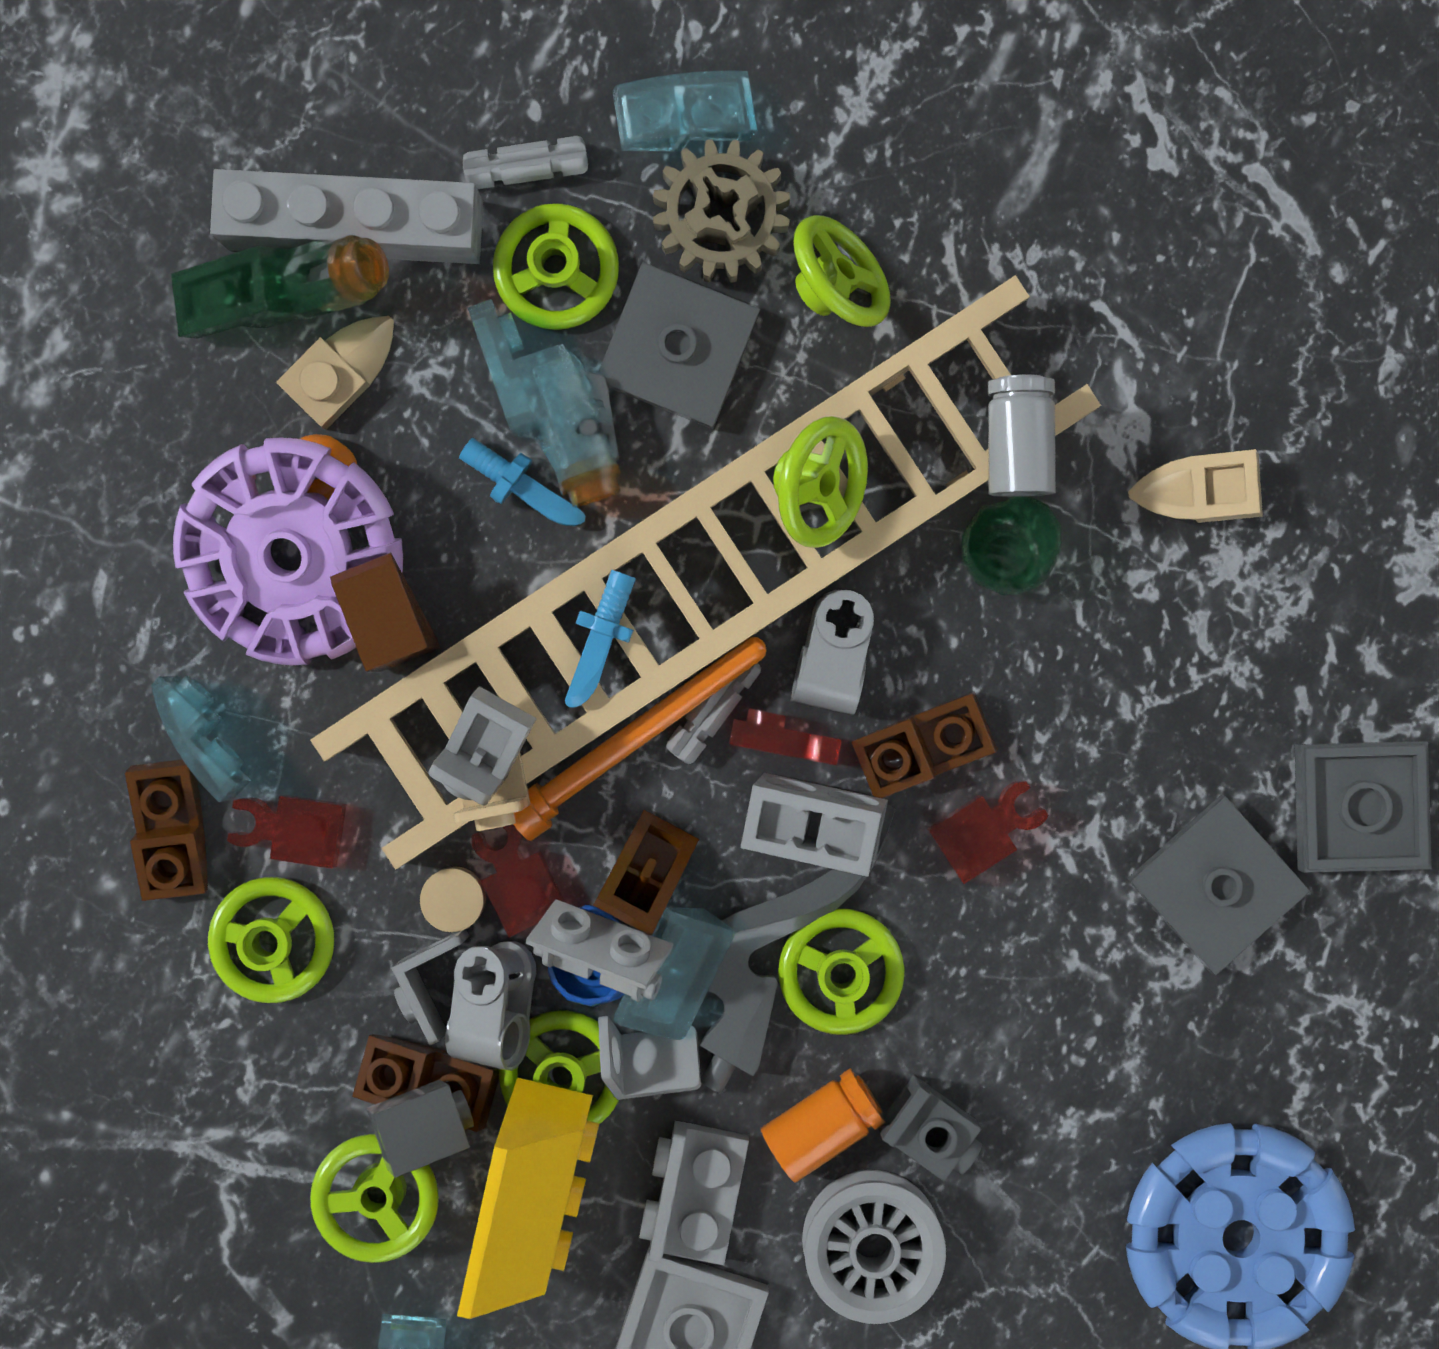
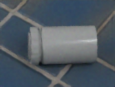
[988,375,1056,497]

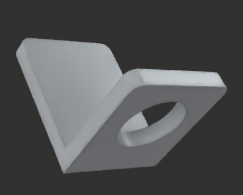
[391,929,469,1045]
[598,1016,701,1100]

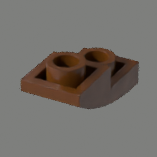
[852,691,998,798]
[125,758,208,901]
[352,1034,499,1132]

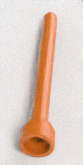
[513,637,767,841]

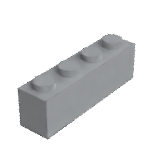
[210,169,483,264]

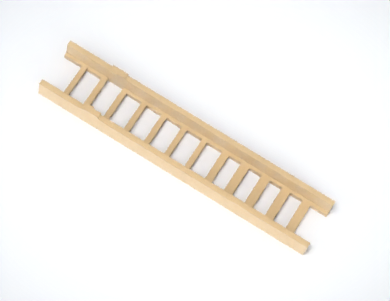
[310,275,1101,870]

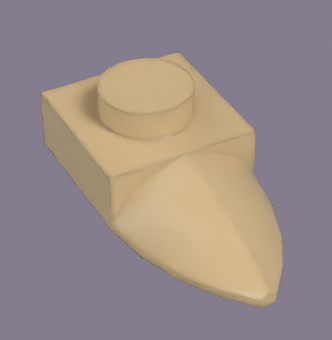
[276,316,394,430]
[1128,449,1263,523]

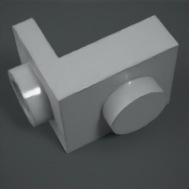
[428,686,537,805]

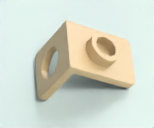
[454,752,530,831]

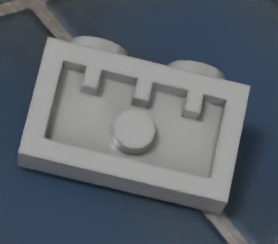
[639,1120,749,1266]

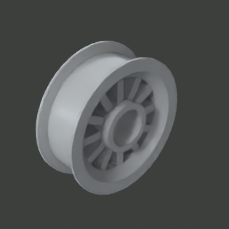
[802,1170,946,1324]

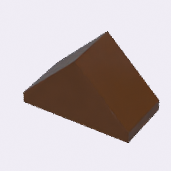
[330,553,440,672]
[593,810,699,936]

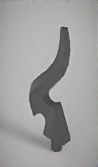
[689,804,896,1093]

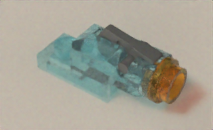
[467,299,622,508]

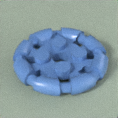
[1126,1123,1355,1349]

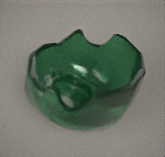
[962,496,1062,595]

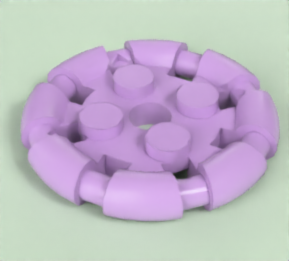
[173,438,403,665]

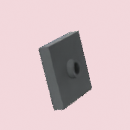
[598,262,760,429]
[1294,741,1432,873]
[1127,795,1310,976]

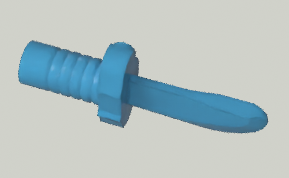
[459,438,586,526]
[565,570,636,707]

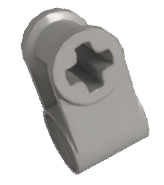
[791,590,874,715]
[445,941,536,1071]

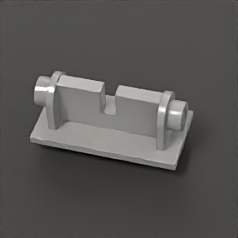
[526,899,673,1002]

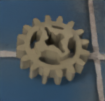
[653,139,790,283]

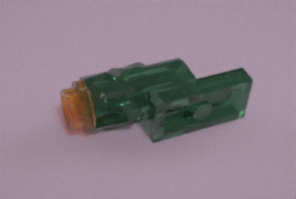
[171,235,389,339]

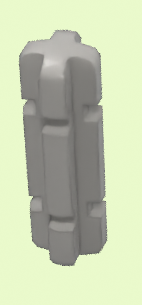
[463,136,588,189]
[666,663,761,764]

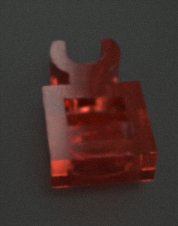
[729,708,842,765]
[927,780,1049,884]
[227,795,347,869]
[471,824,566,937]

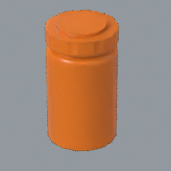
[761,1068,886,1183]

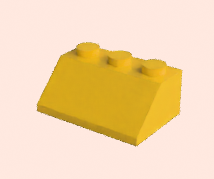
[457,1077,599,1319]

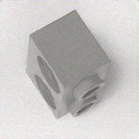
[740,773,888,877]

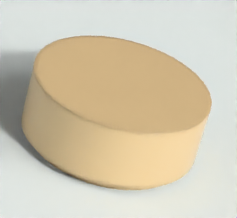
[420,867,486,932]

